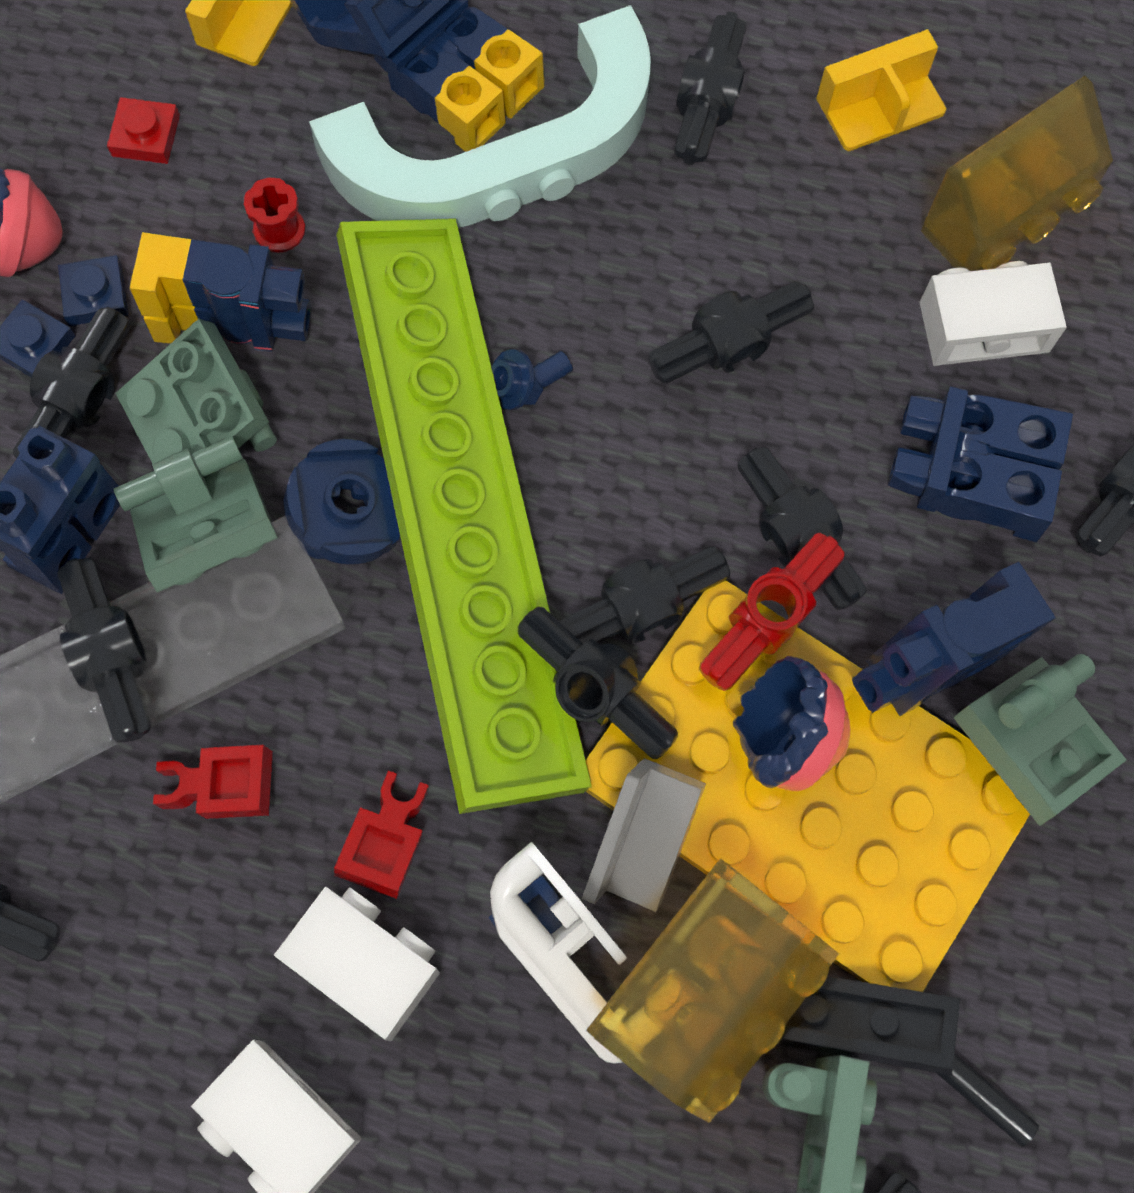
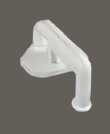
[490,842,704,1064]

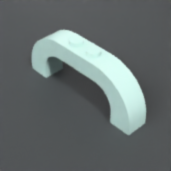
[309,5,651,228]

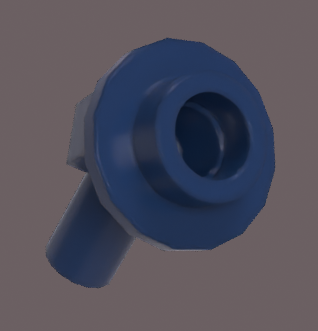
[491,349,573,410]

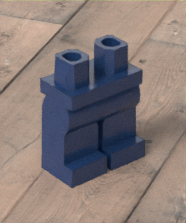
[888,386,1073,543]
[0,426,120,594]
[852,562,1056,716]

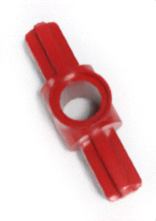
[699,533,845,691]

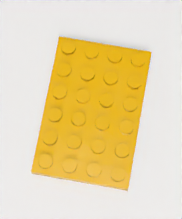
[585,581,1030,992]

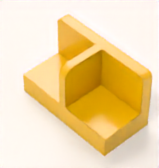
[816,29,946,151]

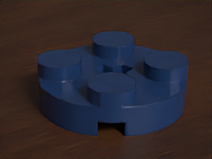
[284,439,400,564]

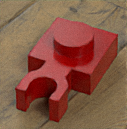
[153,745,273,819]
[334,770,429,899]

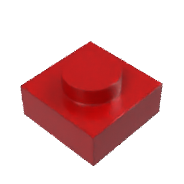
[107,97,180,164]

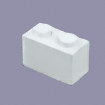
[919,261,1067,366]
[274,886,440,1041]
[191,1040,362,1193]

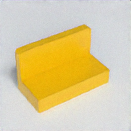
[185,0,292,66]

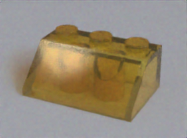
[921,75,1113,271]
[586,858,839,1123]

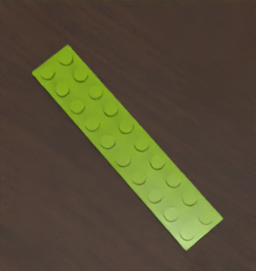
[336,219,592,814]

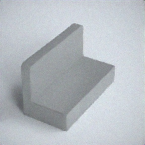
[582,758,706,912]

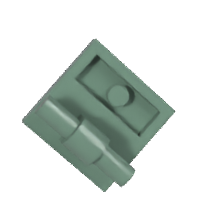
[115,319,277,477]
[114,436,278,593]
[954,654,1127,826]
[762,1056,877,1193]

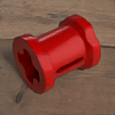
[244,178,306,253]

